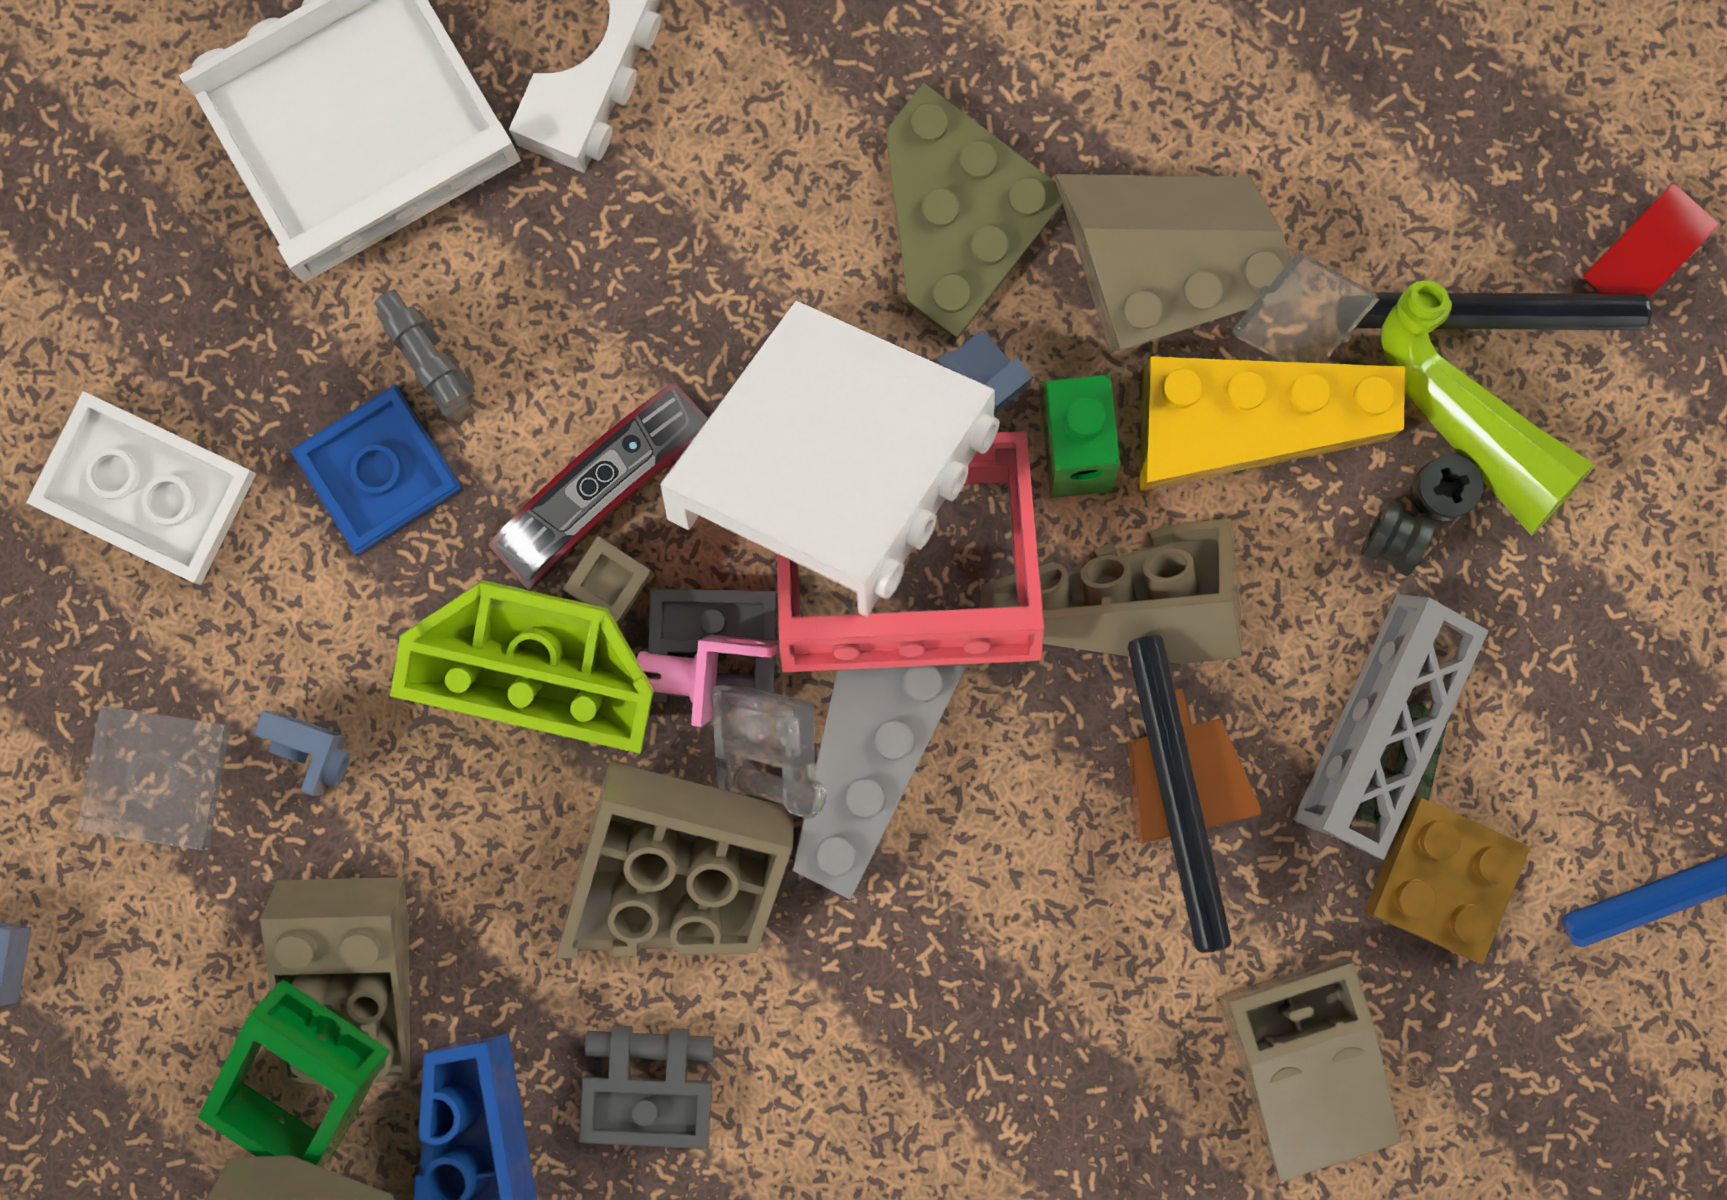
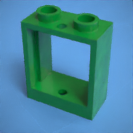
[198,980,391,1168]

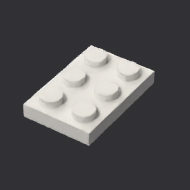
[26,391,256,585]

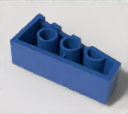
[414,1032,537,1200]

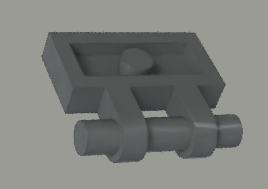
[374,289,476,426]
[579,1025,715,1149]

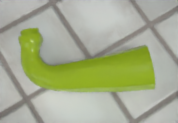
[1381,281,1595,536]

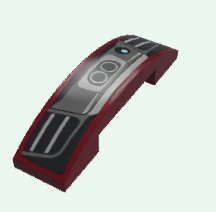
[488,381,708,590]

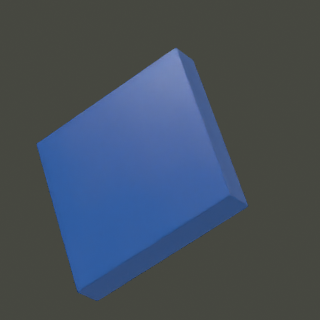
[290,384,464,556]

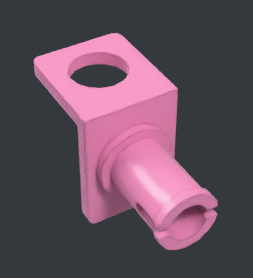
[637,634,780,727]

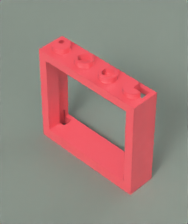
[777,431,1044,672]

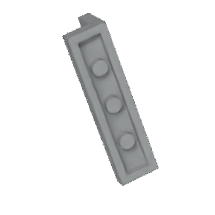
[1293,594,1489,860]

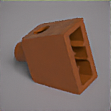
[1128,688,1262,843]

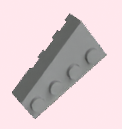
[793,611,965,900]

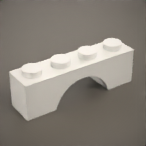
[509,0,661,173]

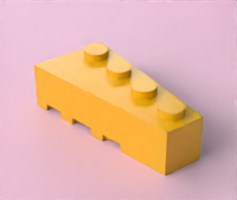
[1139,357,1405,492]

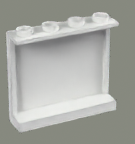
[179,0,521,283]
[660,301,999,617]

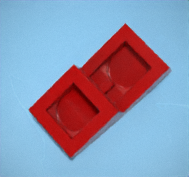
[1582,182,1720,297]

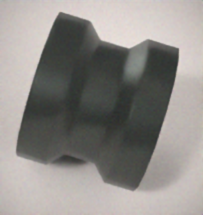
[1410,454,1483,522]
[1361,499,1436,577]

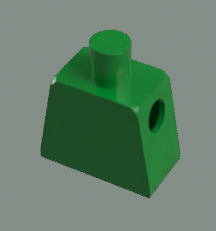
[1038,375,1120,498]

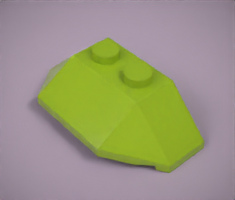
[390,580,654,754]

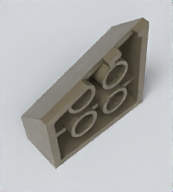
[1054,174,1301,353]
[556,761,794,958]

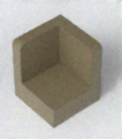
[563,536,657,625]

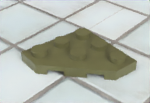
[886,82,1063,341]

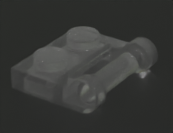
[712,683,826,819]

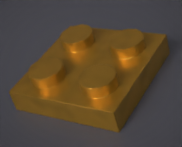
[1363,796,1531,964]

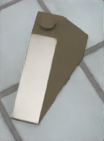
[979,519,1242,664]

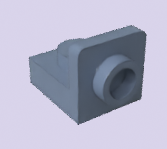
[253,710,350,796]

